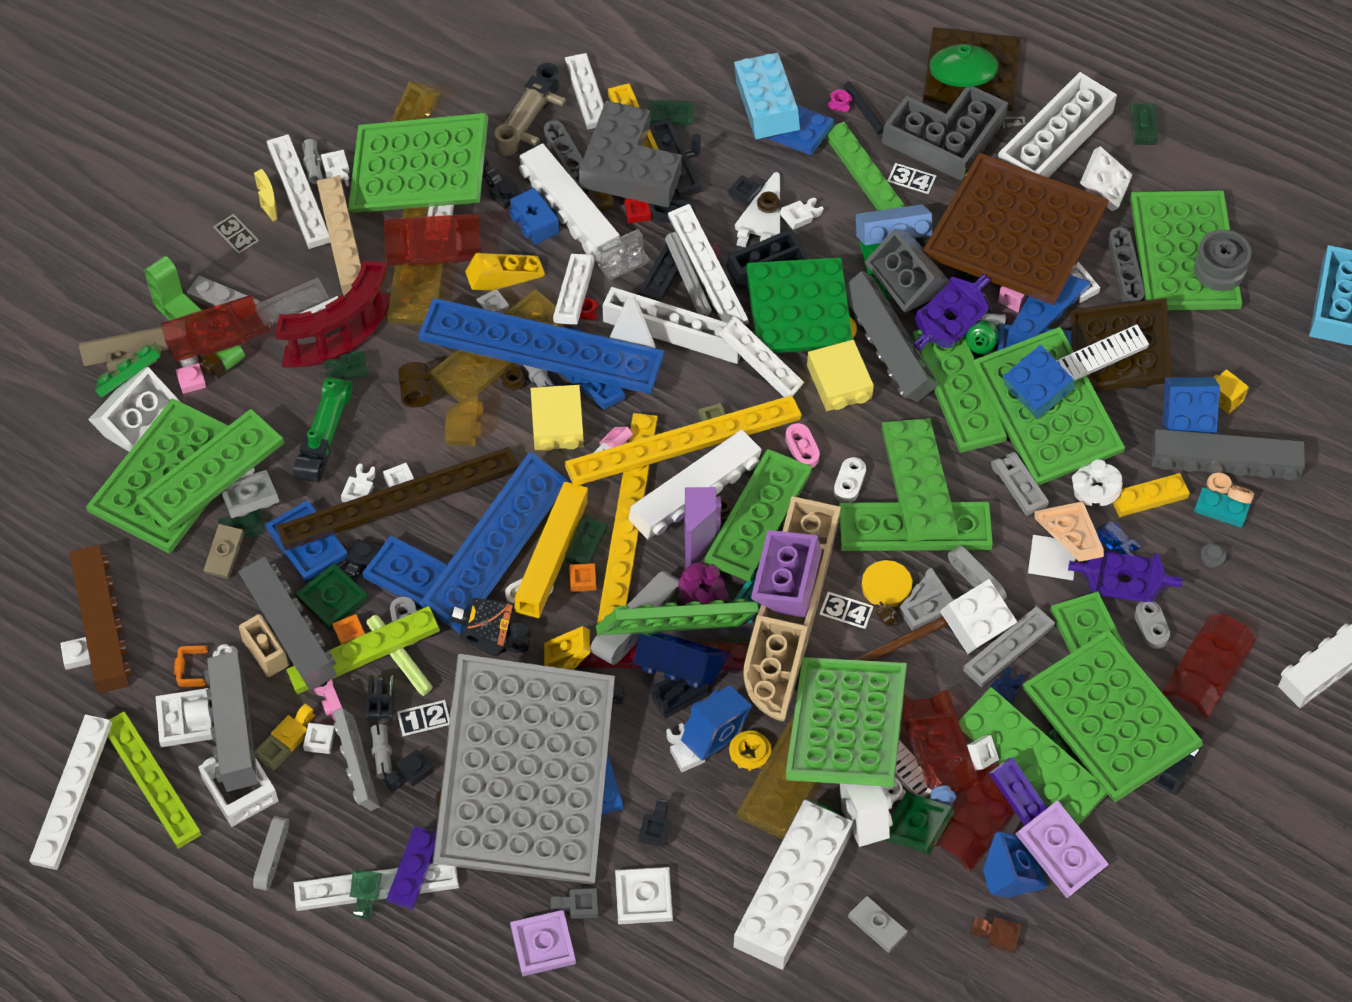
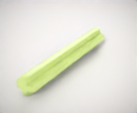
[367,615,433,696]

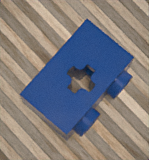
[509,188,559,245]

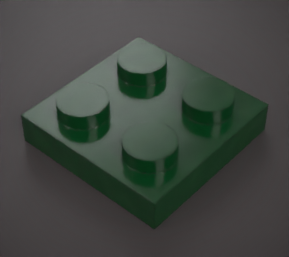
[296,563,368,630]
[885,792,954,855]

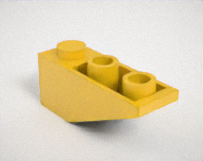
[465,253,545,290]

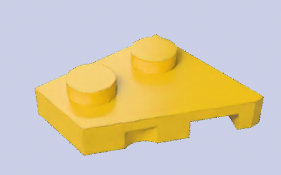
[544,626,590,670]

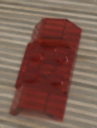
[384,214,481,266]
[161,295,271,361]
[1162,614,1255,719]
[902,690,978,792]
[935,763,1015,872]

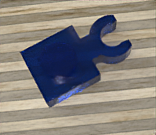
[986,667,1023,704]

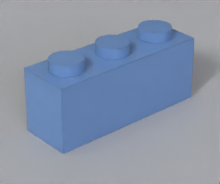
[856,204,932,245]

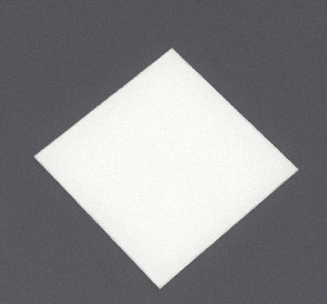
[1028,535,1076,580]

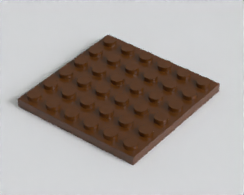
[923,153,1109,306]

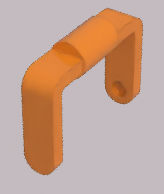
[174,646,208,687]

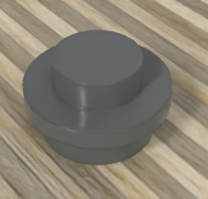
[1200,543,1226,568]

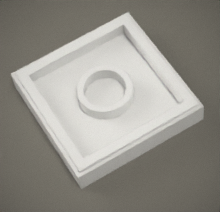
[615,867,673,924]

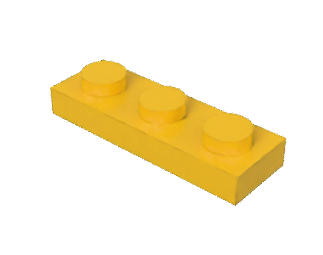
[1112,473,1190,517]

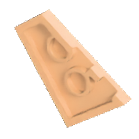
[1034,501,1104,562]

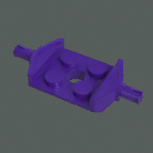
[913,274,990,351]
[1068,546,1183,602]

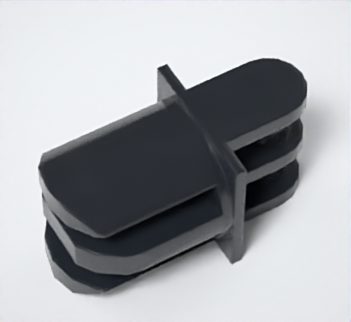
[365,675,395,721]

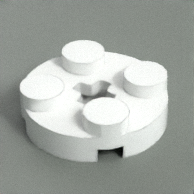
[1072,459,1123,506]

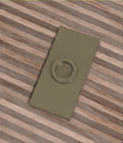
[203,524,244,579]

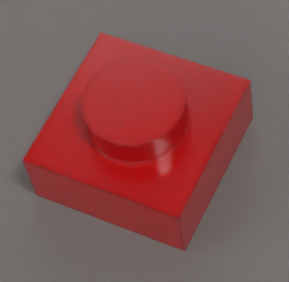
[624,199,651,223]

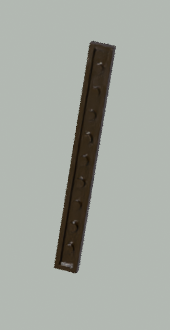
[276,447,519,551]

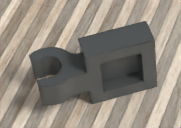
[550,888,598,919]

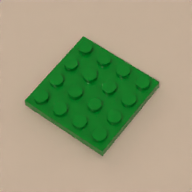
[746,258,853,353]

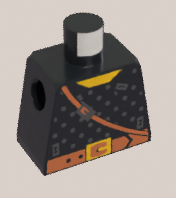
[449,598,513,657]

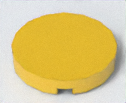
[861,560,912,607]

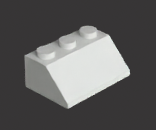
[88,367,180,452]

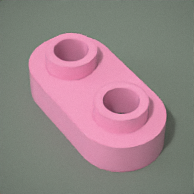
[785,423,820,468]

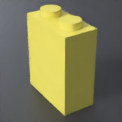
[807,340,874,411]
[531,385,584,451]

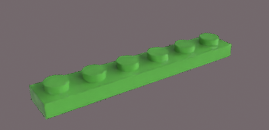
[825,122,906,211]

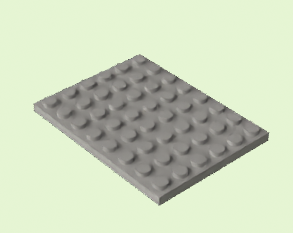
[433,654,615,885]

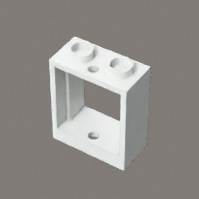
[198,757,278,827]

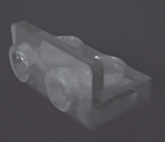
[597,229,649,280]

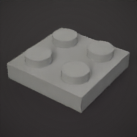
[221,470,279,518]

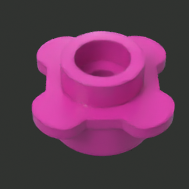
[828,90,852,112]

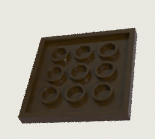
[923,27,1021,111]
[1070,298,1173,392]

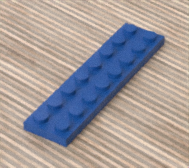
[419,451,569,634]

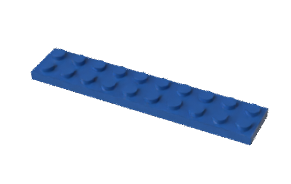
[418,298,664,394]

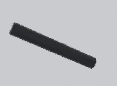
[843,81,884,135]

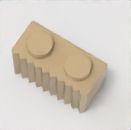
[239,614,289,677]

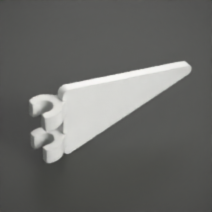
[735,172,780,247]
[609,293,656,348]

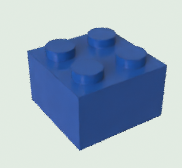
[1003,344,1074,420]
[1162,377,1220,433]
[681,685,752,761]

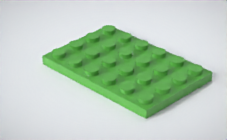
[348,113,488,213]
[1130,191,1242,310]
[972,327,1125,486]
[86,398,228,554]
[1023,629,1203,803]
[786,657,907,787]

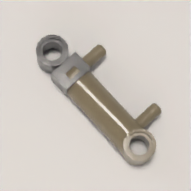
[495,63,566,156]

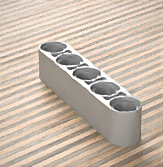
[590,571,682,665]

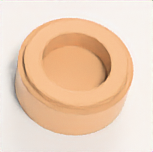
[1206,472,1232,495]
[1227,485,1254,503]

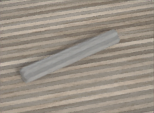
[665,232,712,316]

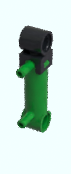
[293,376,352,483]

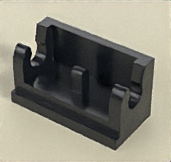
[651,662,709,719]

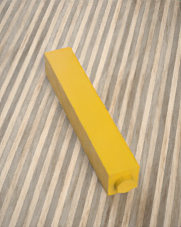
[515,482,588,618]

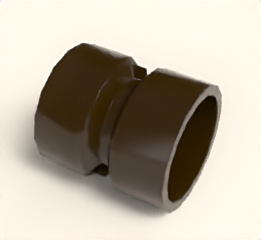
[398,362,433,408]

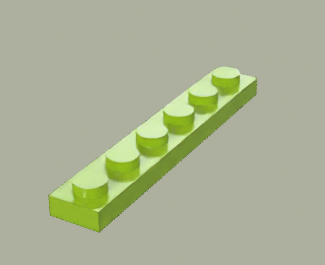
[287,606,440,695]
[108,712,202,849]

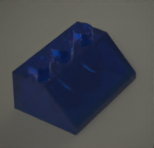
[633,632,730,688]

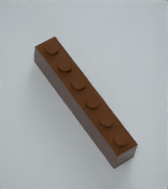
[69,545,132,694]

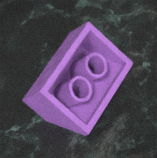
[684,487,721,568]
[751,530,822,618]

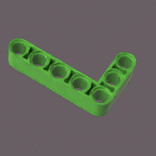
[144,256,245,372]

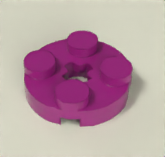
[678,563,728,605]

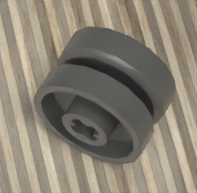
[1193,230,1252,291]

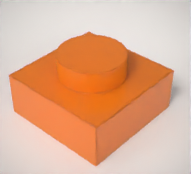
[570,563,596,592]
[332,614,365,645]

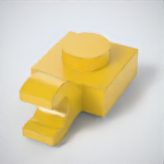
[271,703,315,753]

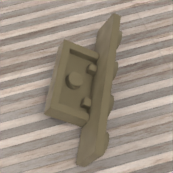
[79,325,179,372]

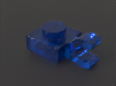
[1096,520,1141,556]

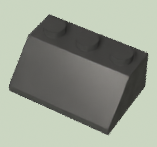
[864,228,949,312]

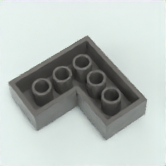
[882,86,1008,181]
[579,101,682,208]

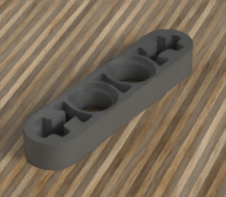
[544,120,588,192]
[1108,227,1145,303]

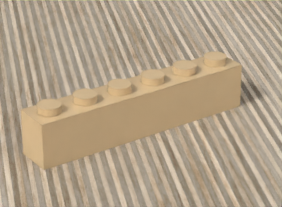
[317,175,361,295]

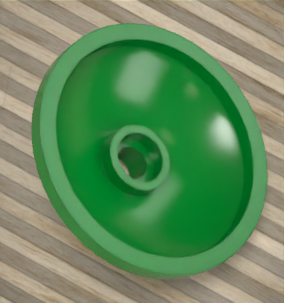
[930,44,998,87]

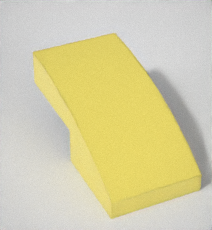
[254,169,277,221]

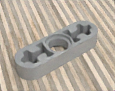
[948,546,1007,600]
[253,816,289,891]

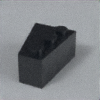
[726,229,808,287]

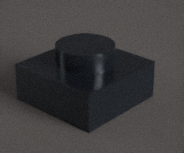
[729,175,761,206]

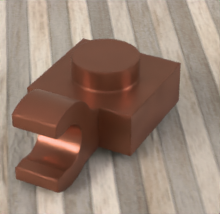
[970,917,1021,953]

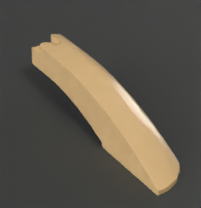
[744,496,841,722]

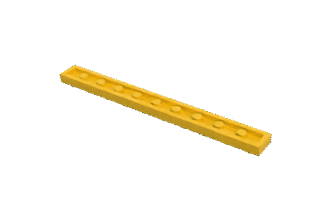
[565,395,802,486]
[597,413,657,624]

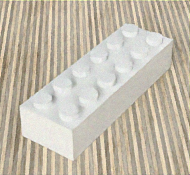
[998,72,1117,178]
[734,800,853,970]

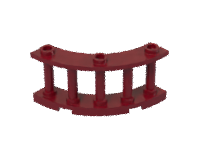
[275,261,392,368]

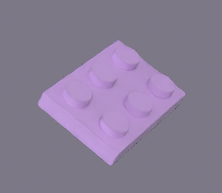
[1015,800,1109,898]

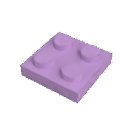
[510,910,576,976]

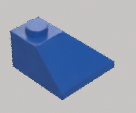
[983,832,1048,898]

